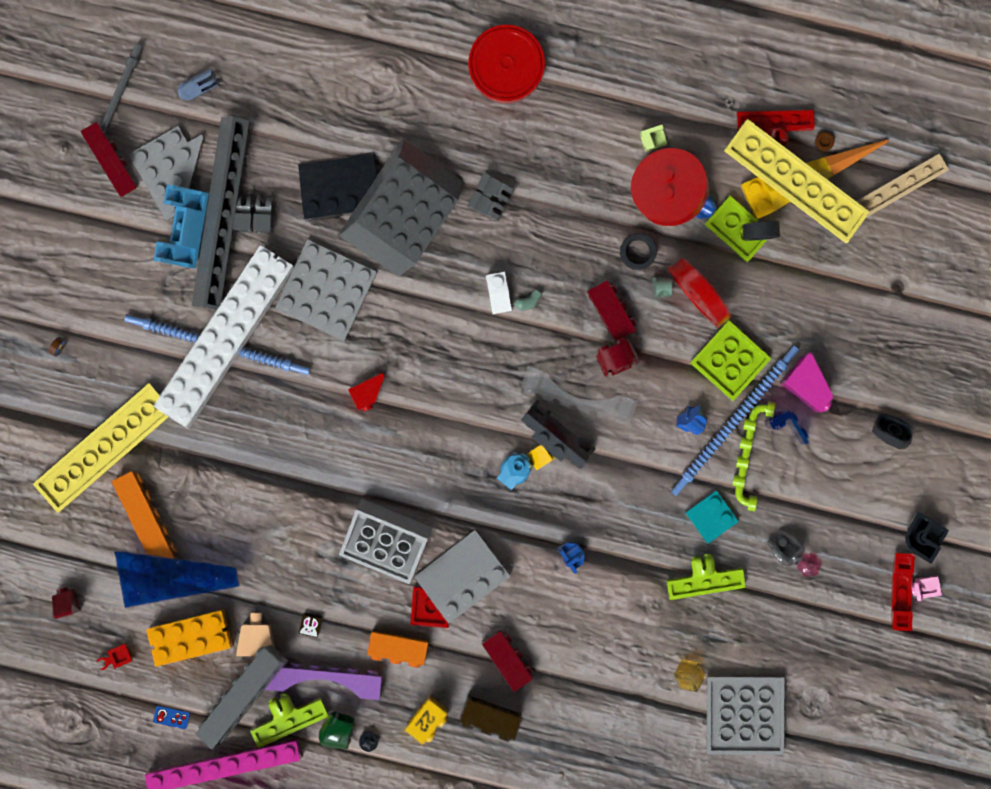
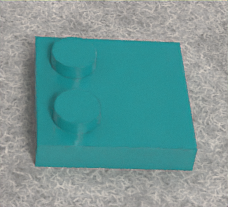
[685,490,739,544]

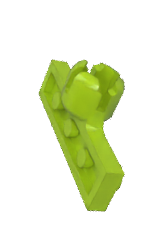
[666,554,746,600]
[250,693,329,748]

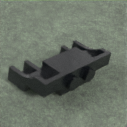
[521,400,596,469]

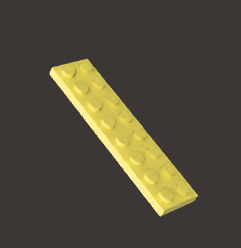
[724,119,869,243]
[33,383,169,513]

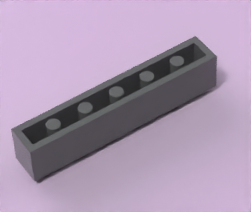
[195,645,288,750]

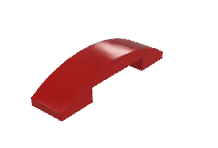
[891,553,915,631]

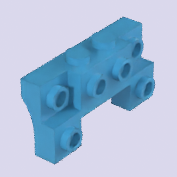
[153,185,209,269]

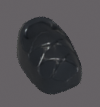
[872,414,912,450]

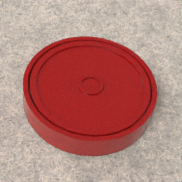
[468,25,545,104]
[631,148,709,226]
[668,258,731,328]

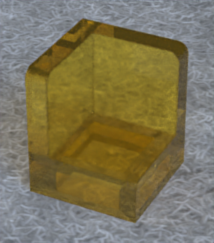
[674,660,705,692]

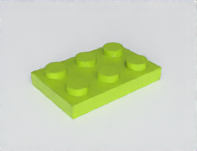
[704,196,768,262]

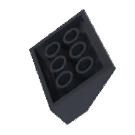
[298,154,377,222]

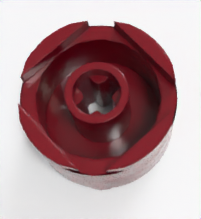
[595,338,640,378]

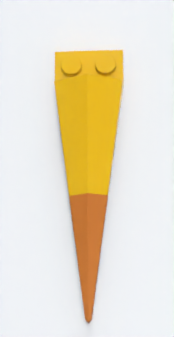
[740,140,889,219]

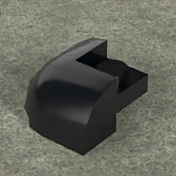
[905,511,949,564]

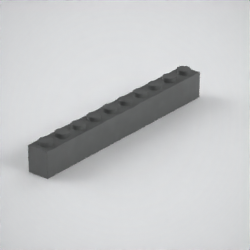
[192,116,250,310]

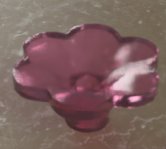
[797,554,821,577]

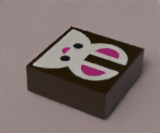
[299,614,322,638]

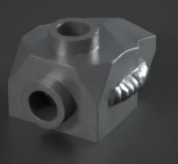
[767,530,805,566]

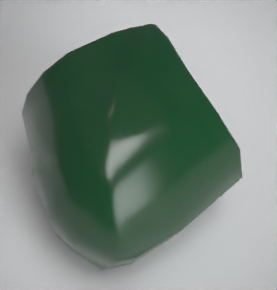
[318,712,355,749]

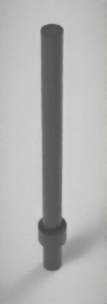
[100,43,143,135]

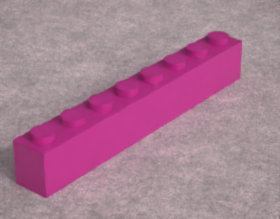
[145,738,302,789]

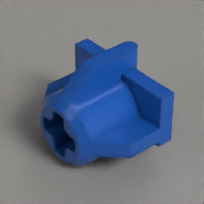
[696,194,717,219]
[676,405,707,435]
[557,542,585,574]

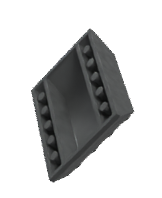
[338,138,462,277]

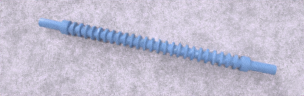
[124,314,310,375]
[671,345,799,496]

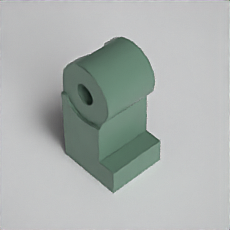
[652,277,672,297]

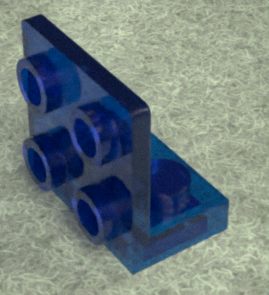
[764,410,809,445]

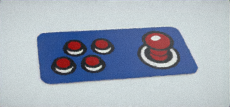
[153,706,190,729]

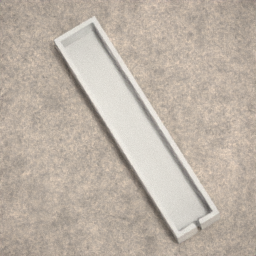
[154,245,294,429]

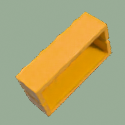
[146,609,233,667]

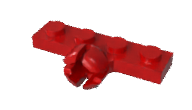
[736,110,815,146]

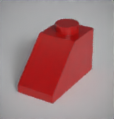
[348,373,385,412]

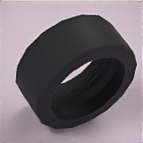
[742,221,780,241]
[620,233,657,270]

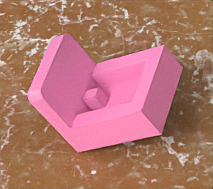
[912,575,942,601]

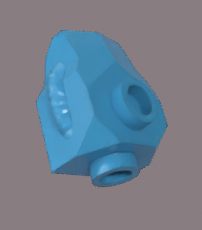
[497,451,533,490]

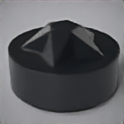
[359,732,378,752]

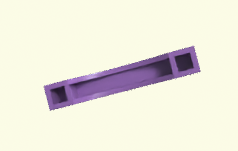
[265,663,382,700]

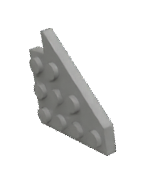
[128,126,204,221]

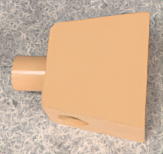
[236,612,275,656]

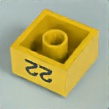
[405,695,448,745]

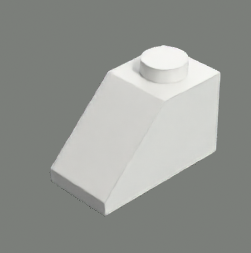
[486,272,512,314]

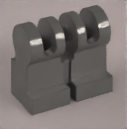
[467,173,514,221]
[233,196,273,234]

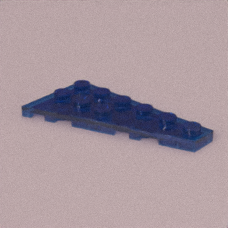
[114,550,240,608]

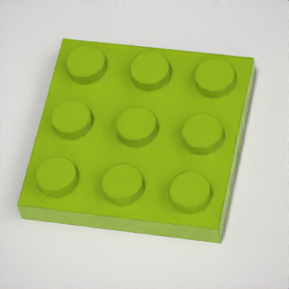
[690,320,772,401]

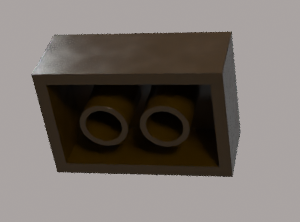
[459,695,522,742]

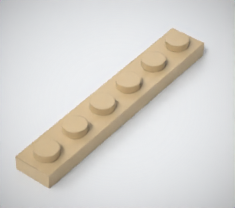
[856,153,949,218]

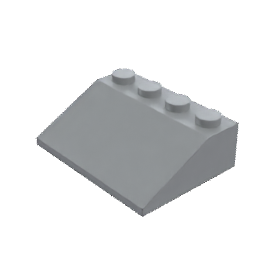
[339,499,432,584]
[414,530,511,624]

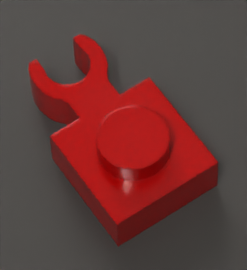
[97,643,133,670]

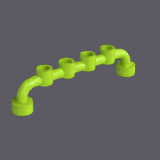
[732,401,776,512]

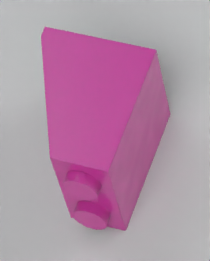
[780,353,833,413]

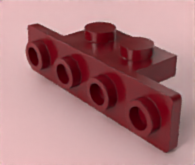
[81,122,136,197]

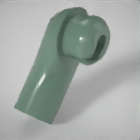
[515,289,542,311]

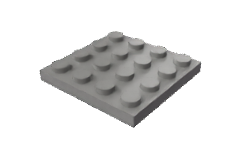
[275,239,377,341]
[706,676,784,755]

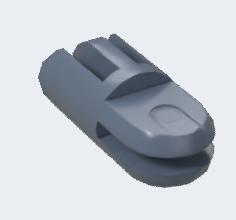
[178,68,220,101]

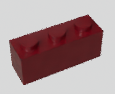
[586,280,637,342]
[482,629,534,692]

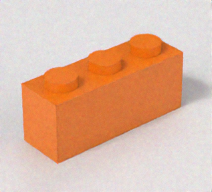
[367,630,429,668]

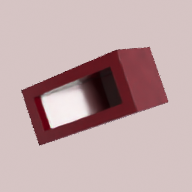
[52,587,80,620]

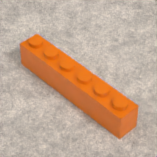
[111,471,186,585]

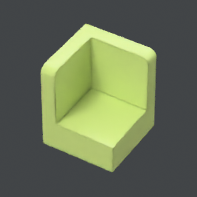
[640,124,667,152]

